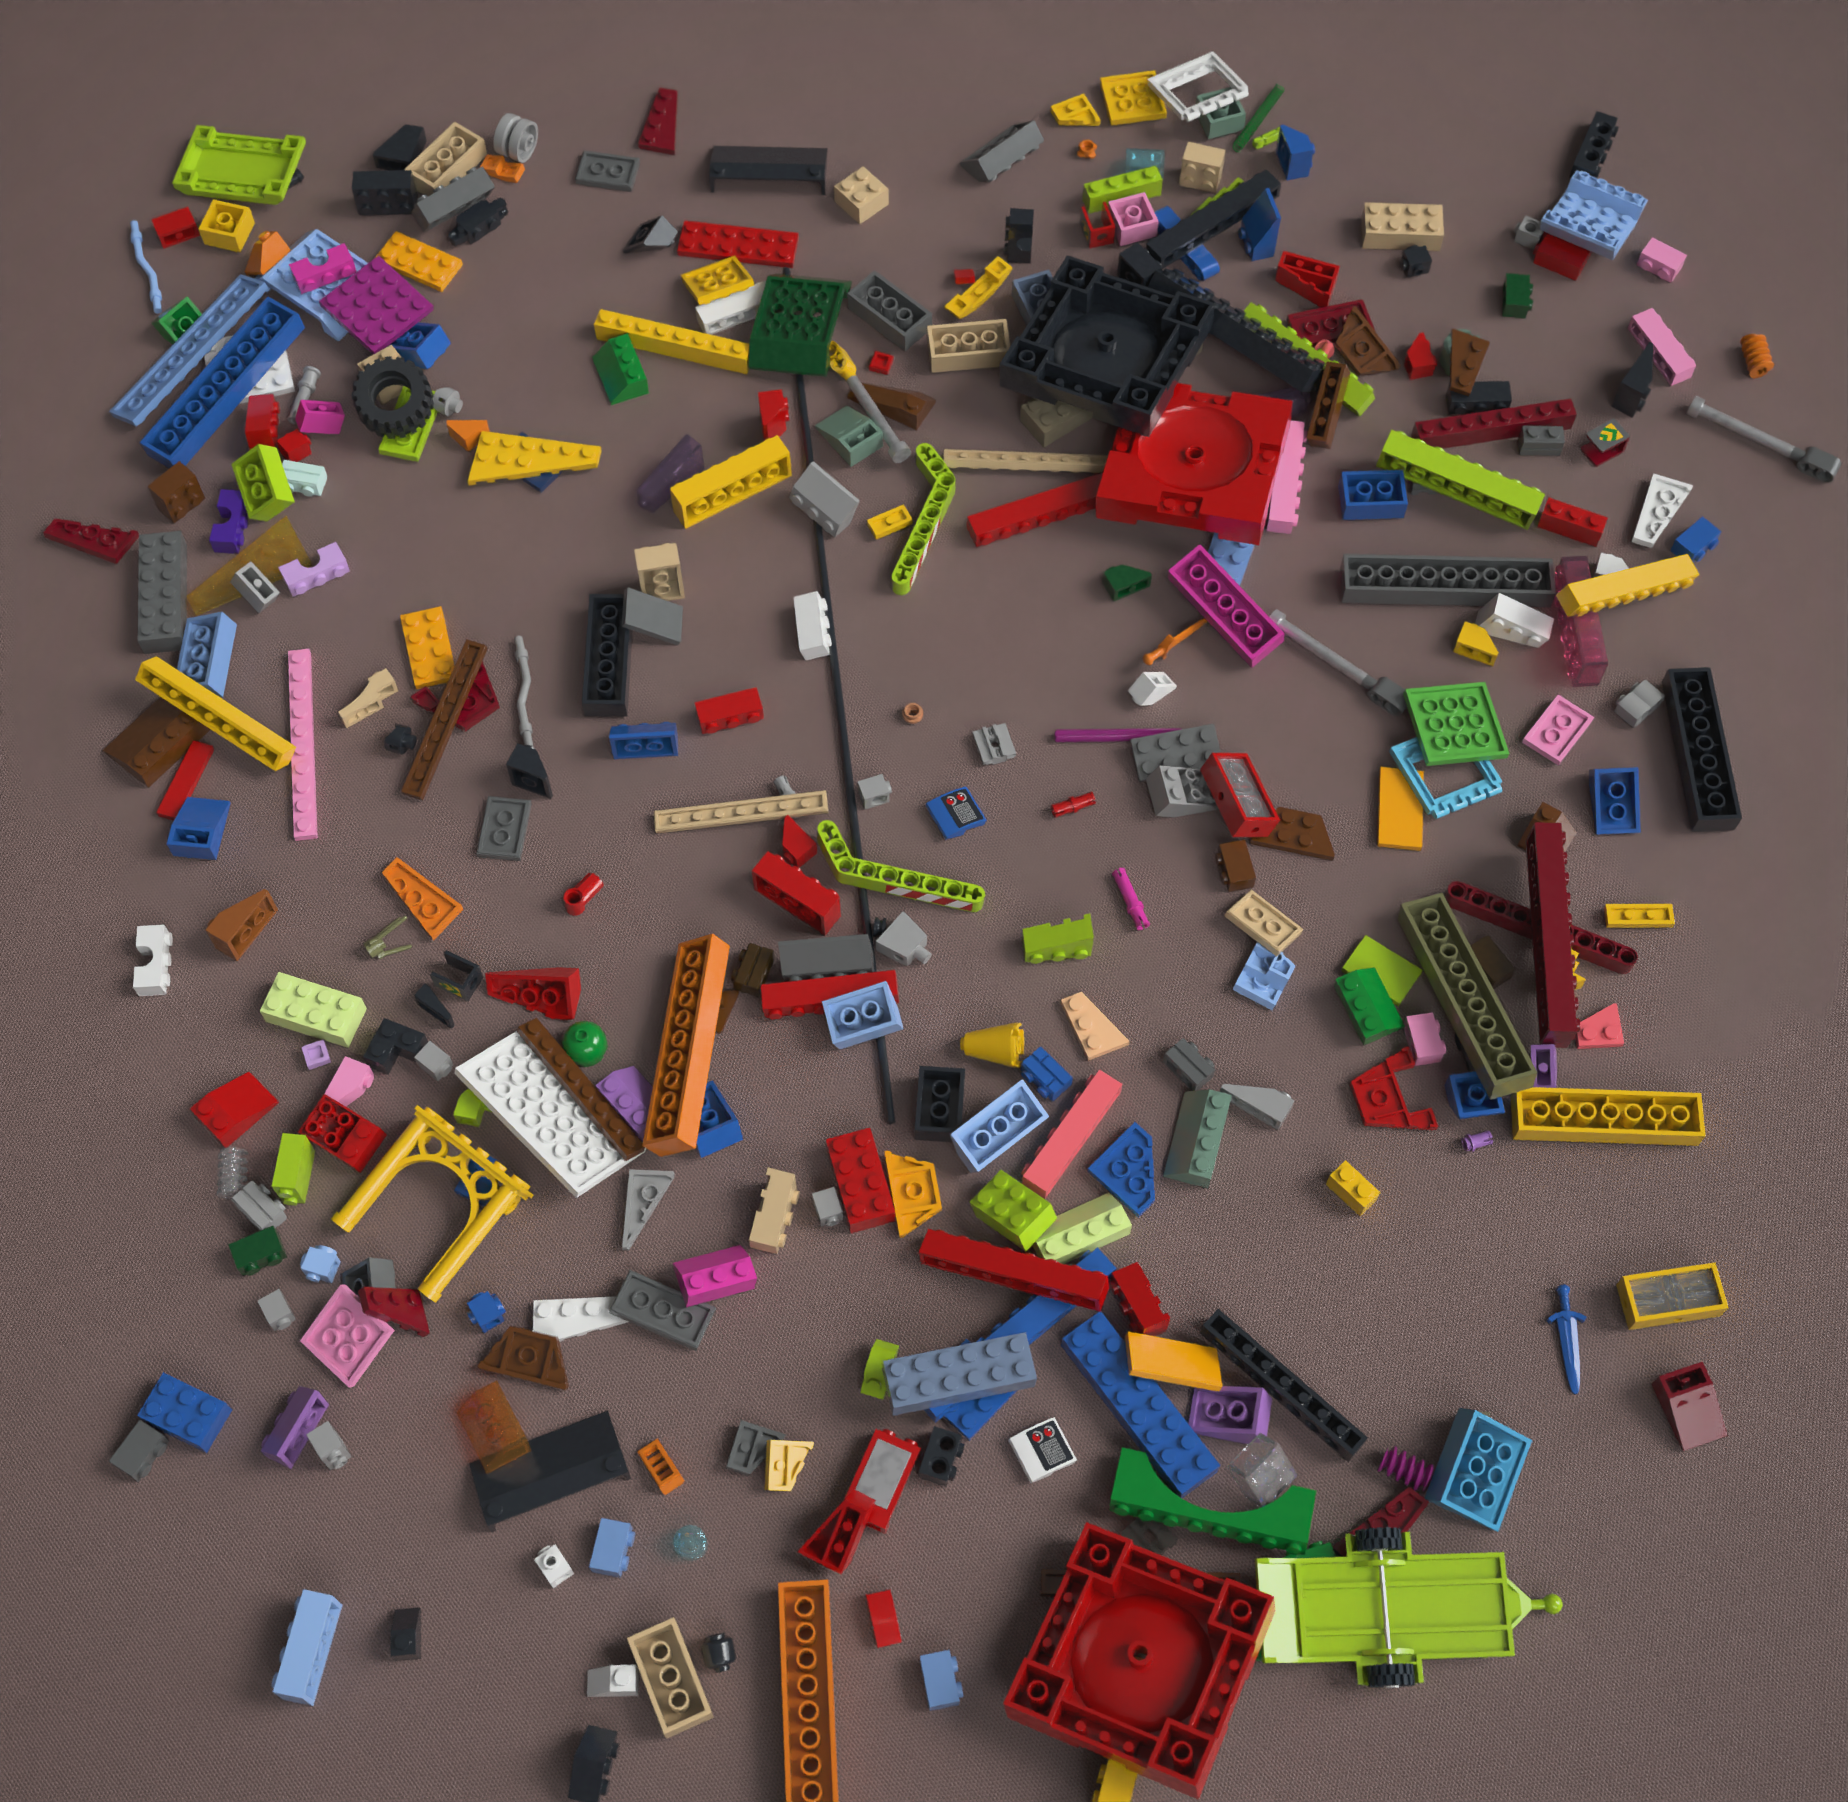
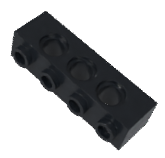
[1569,111,1619,178]

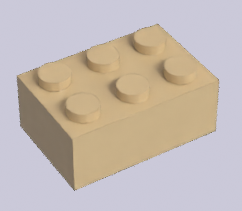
[634,543,685,601]

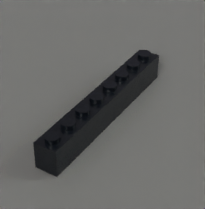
[1146,169,1281,269]

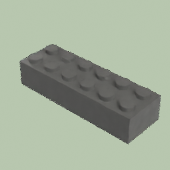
[138,531,187,654]

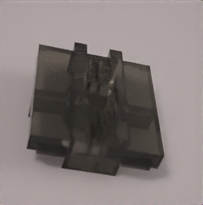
[1120,1517,1178,1555]

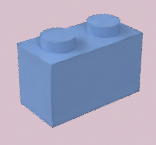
[589,1518,635,1578]
[920,1650,963,1711]

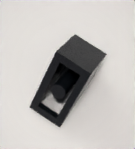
[390,1607,421,1661]

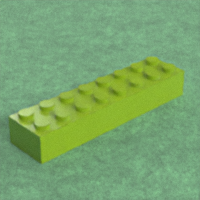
[1376,430,1545,530]

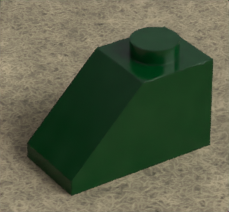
[1102,564,1152,602]

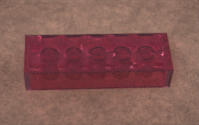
[1554,556,1608,687]

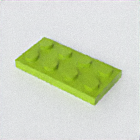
[378,386,443,462]

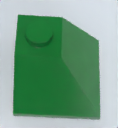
[151,296,202,345]

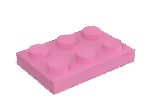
[1522,695,1594,766]

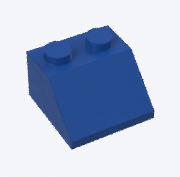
[1275,125,1315,181]
[1444,1071,1505,1119]

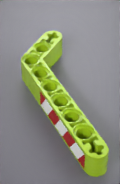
[892,443,956,595]
[816,820,985,912]

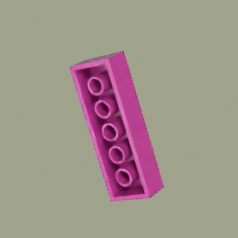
[1168,544,1284,668]

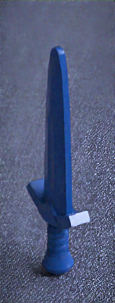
[1547,1284,1587,1394]

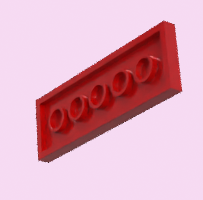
[677,220,799,268]

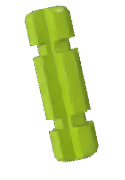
[1252,126,1280,149]

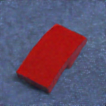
[865,1589,902,1648]

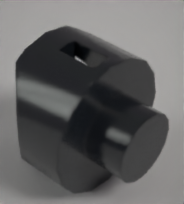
[384,723,417,755]

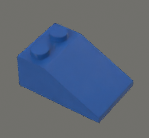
[1238,188,1281,261]
[387,322,451,369]
[1589,767,1641,834]
[696,1080,743,1158]

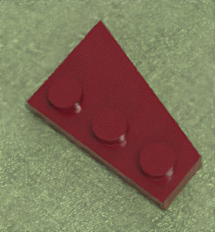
[358,1287,430,1337]

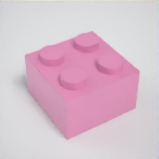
[1108,192,1158,246]

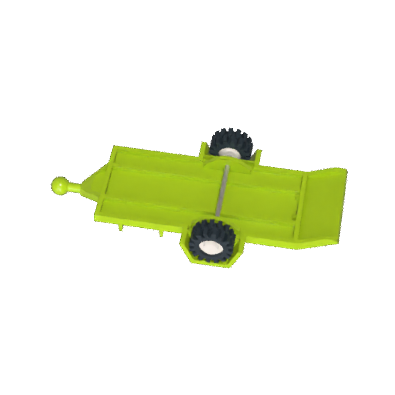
[1255,1527,1563,1688]

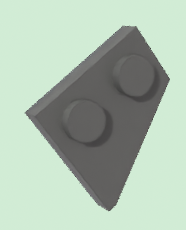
[726,1420,786,1476]

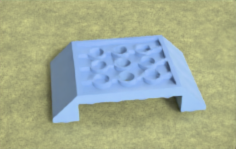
[1540,170,1648,260]
[255,229,368,342]

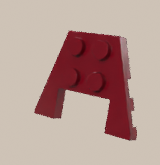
[410,661,500,732]

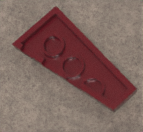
[43,518,139,564]

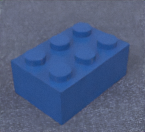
[1338,470,1408,520]
[137,1372,232,1453]

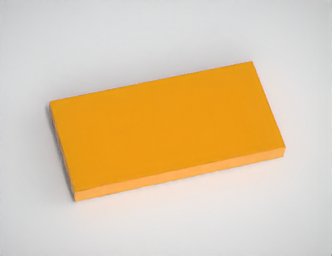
[1377,767,1424,851]
[1125,1331,1222,1392]

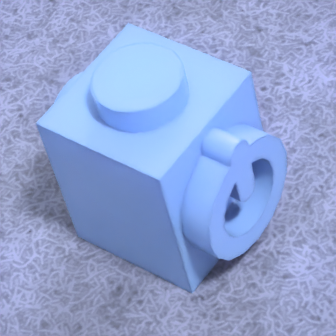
[300,1245,341,1283]

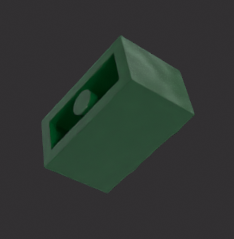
[1502,273,1533,319]
[228,1226,287,1276]

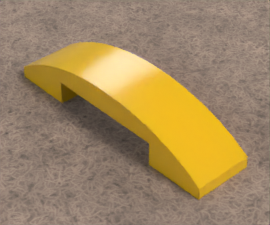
[944,256,1012,319]

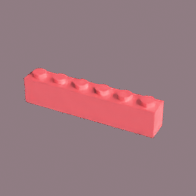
[1021,1069,1122,1199]

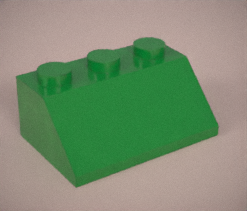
[592,333,649,405]
[1334,967,1405,1045]

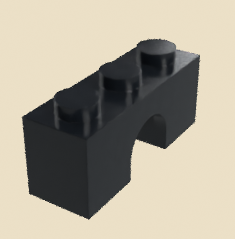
[1004,208,1034,264]

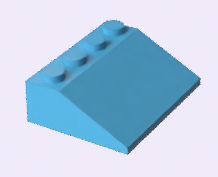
[1425,1408,1532,1532]

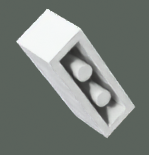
[793,591,832,660]

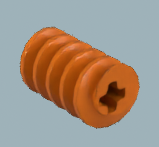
[1740,333,1774,379]

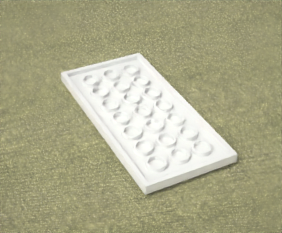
[454,1031,646,1198]

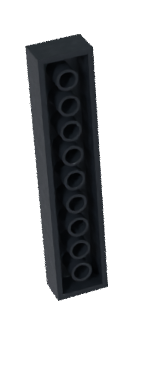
[1148,268,1325,392]

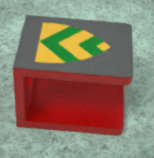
[1080,202,1115,249]

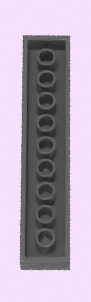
[1340,554,1556,607]

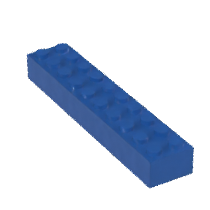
[140,297,305,469]

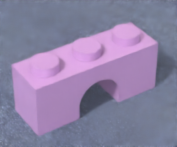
[278,542,350,597]

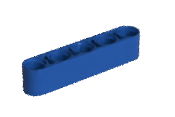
[1154,205,1220,282]

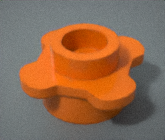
[1077,140,1097,159]

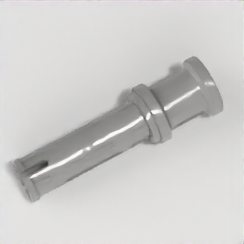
[288,366,321,425]

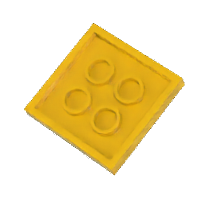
[1100,70,1167,126]
[680,256,754,305]

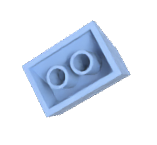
[822,981,904,1049]

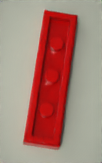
[156,740,215,821]

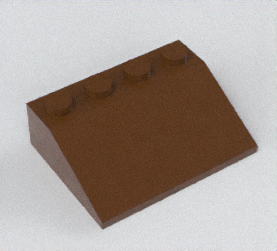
[103,697,211,788]

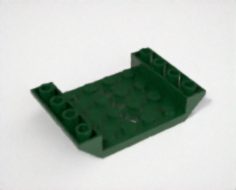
[748,273,852,377]

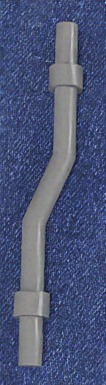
[514,636,533,747]

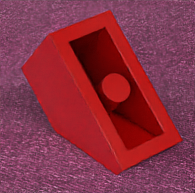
[782,815,817,868]

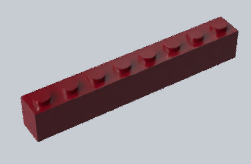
[1411,398,1577,449]

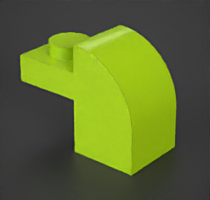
[454,1088,492,1127]
[860,1339,899,1400]

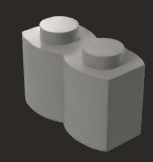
[1614,680,1665,728]

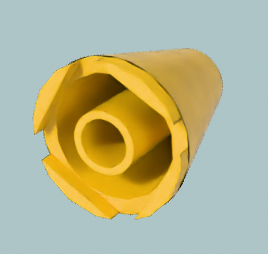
[960,1022,1024,1068]

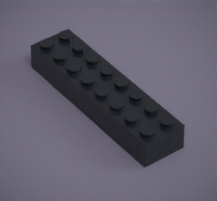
[1662,667,1742,832]

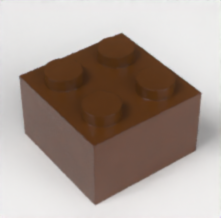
[148,461,206,523]

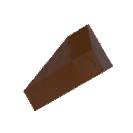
[847,383,936,431]

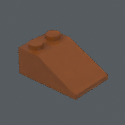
[205,889,278,961]

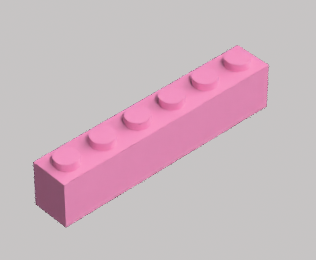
[1267,420,1307,534]

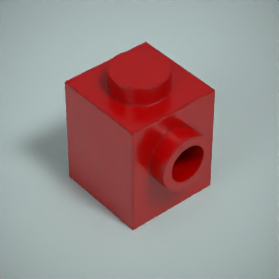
[277,429,312,462]

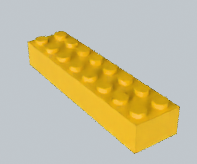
[1511,1087,1706,1146]

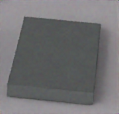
[575,150,640,192]
[622,587,683,645]
[476,796,532,861]

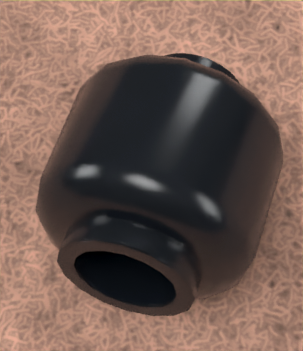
[701,1632,737,1673]

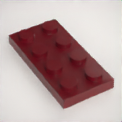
[1287,299,1375,347]

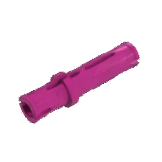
[1112,868,1150,930]

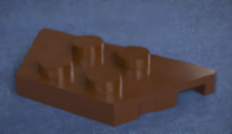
[1334,306,1402,376]
[1250,807,1335,861]
[478,1325,569,1390]

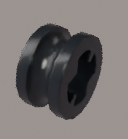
[873,917,887,937]

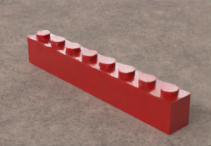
[967,473,1103,547]
[919,1229,1109,1312]

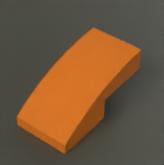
[480,154,525,183]

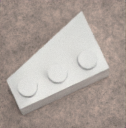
[1475,593,1554,648]

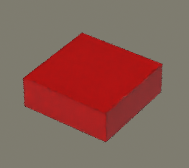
[954,269,975,284]
[869,351,894,375]

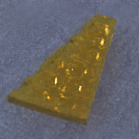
[186,516,312,616]

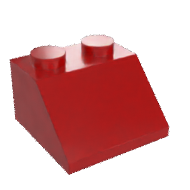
[758,389,789,440]

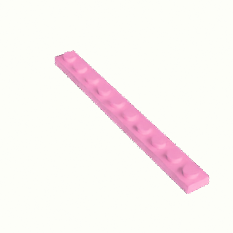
[288,649,318,841]

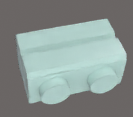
[282,460,327,497]

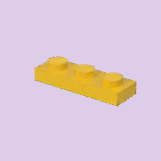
[1604,904,1675,928]

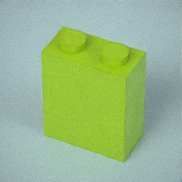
[272,1133,315,1206]

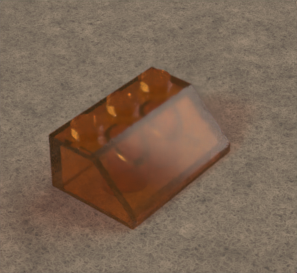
[457,1380,531,1474]

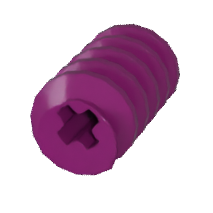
[1377,1446,1434,1491]

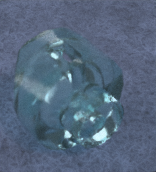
[673,1525,708,1561]

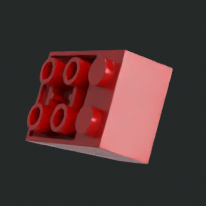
[298,1094,387,1173]

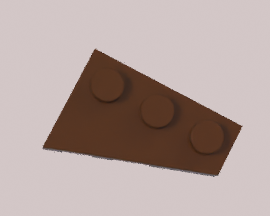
[1450,328,1490,397]

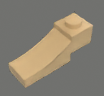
[338,669,398,728]

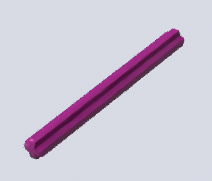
[1054,728,1181,742]

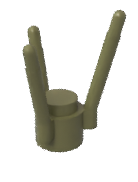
[363,916,412,959]

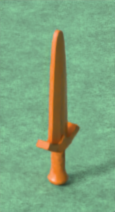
[1142,618,1208,665]

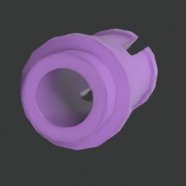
[1461,1130,1493,1152]

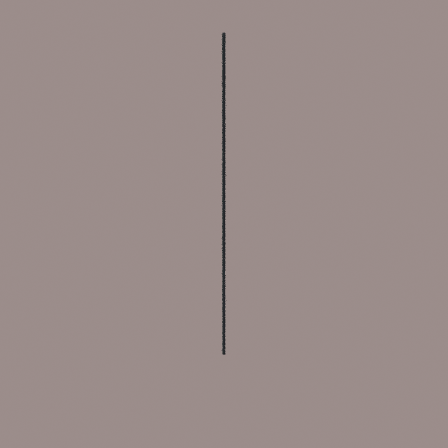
[782,267,896,1125]

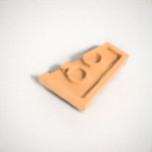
[1061,992,1130,1061]

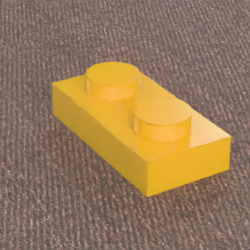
[867,504,913,540]

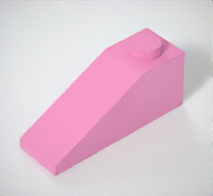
[325,1056,374,1107]

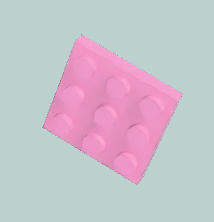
[300,1284,395,1387]

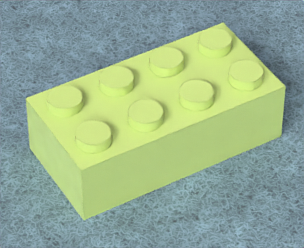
[260,972,367,1048]

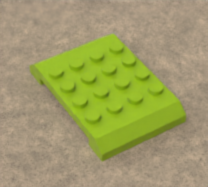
[172,125,306,205]

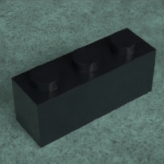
[1446,381,1512,415]

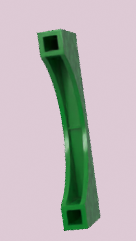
[1109,1447,1317,1555]

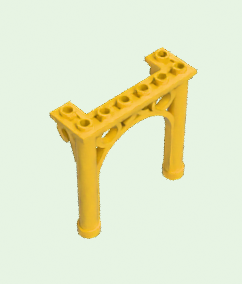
[331,1105,534,1303]

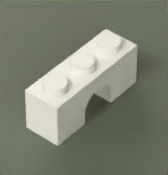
[133,925,173,996]

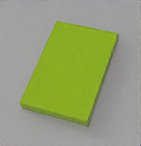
[1341,935,1423,1007]

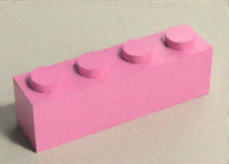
[1628,308,1696,386]

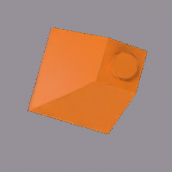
[245,230,291,275]

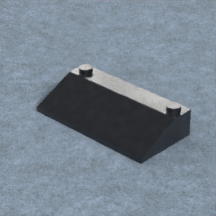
[709,146,828,195]
[469,1410,631,1532]

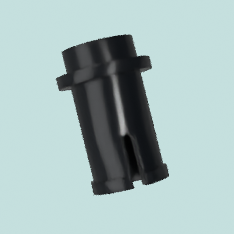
[287,168,304,191]

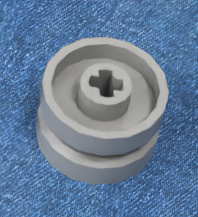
[494,113,538,163]

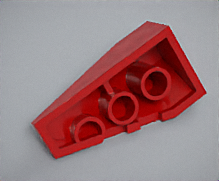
[485,967,581,1020]

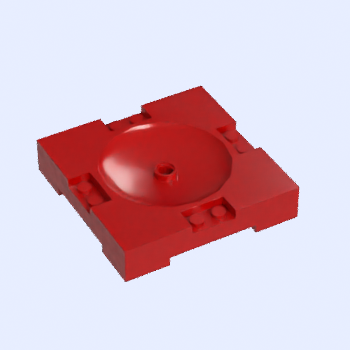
[1096,383,1293,545]
[1003,1522,1275,1800]

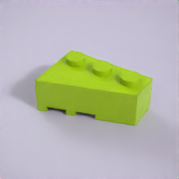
[1022,913,1094,964]

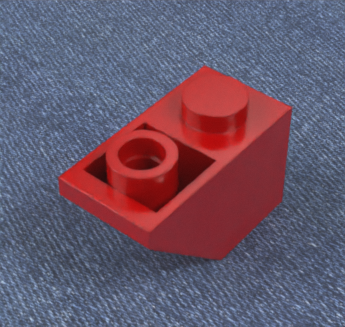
[1404,332,1437,380]

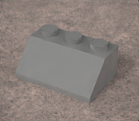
[789,461,860,537]

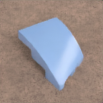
[1232,942,1295,1010]

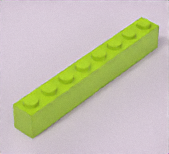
[1244,302,1375,417]

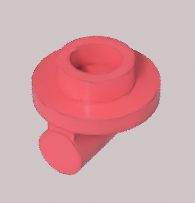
[1314,340,1335,359]

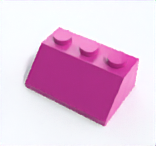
[673,1245,757,1307]

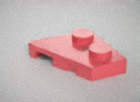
[1575,1003,1624,1049]

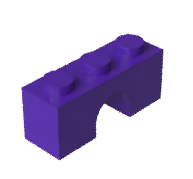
[209,489,248,554]

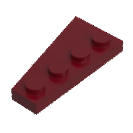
[638,87,678,156]
[1332,1487,1429,1557]

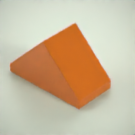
[446,420,490,452]

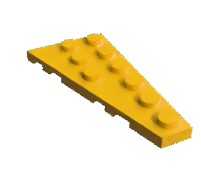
[468,431,602,485]

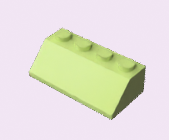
[1033,1193,1132,1264]

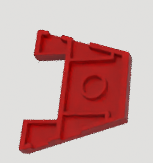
[1350,1046,1438,1130]

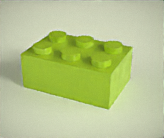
[231,444,295,521]
[970,1170,1057,1252]

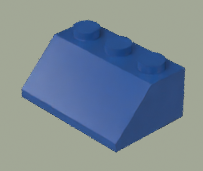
[609,722,678,759]

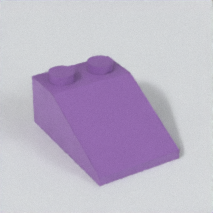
[1189,1386,1272,1445]

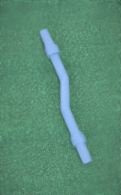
[130,221,162,314]

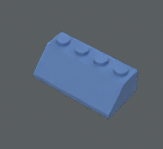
[177,612,237,697]

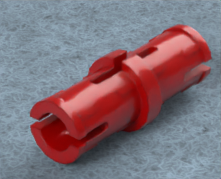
[1050,791,1096,818]

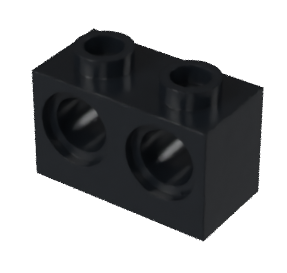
[919,1426,965,1487]

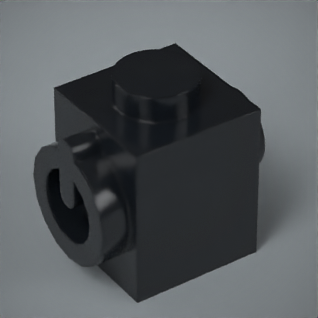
[1399,245,1432,278]

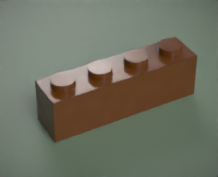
[1307,362,1350,449]

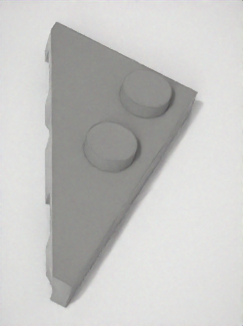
[622,1169,675,1251]

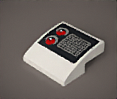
[1008,1417,1077,1484]

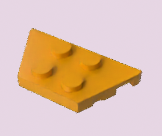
[884,1151,942,1238]

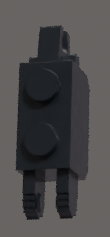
[448,198,508,246]

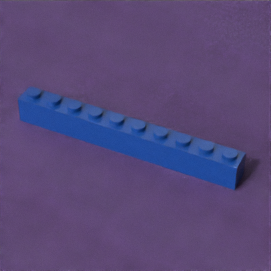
[924,1247,1117,1423]

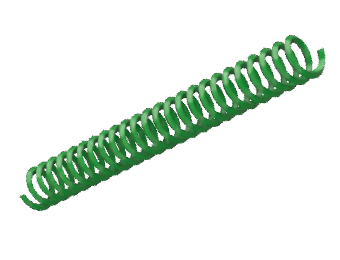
[1232,83,1284,152]

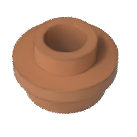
[902,703,923,724]

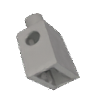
[876,911,932,966]

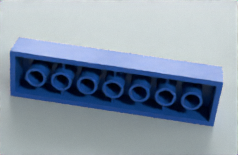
[1061,1312,1220,1498]

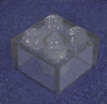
[1227,1433,1298,1507]

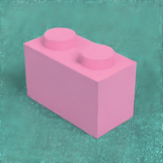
[1637,237,1687,283]
[1404,1012,1446,1066]

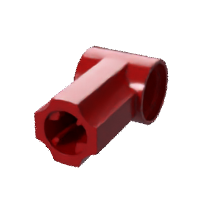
[563,873,604,916]

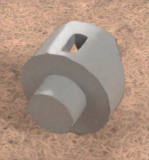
[433,387,463,416]

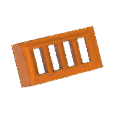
[637,1438,684,1495]

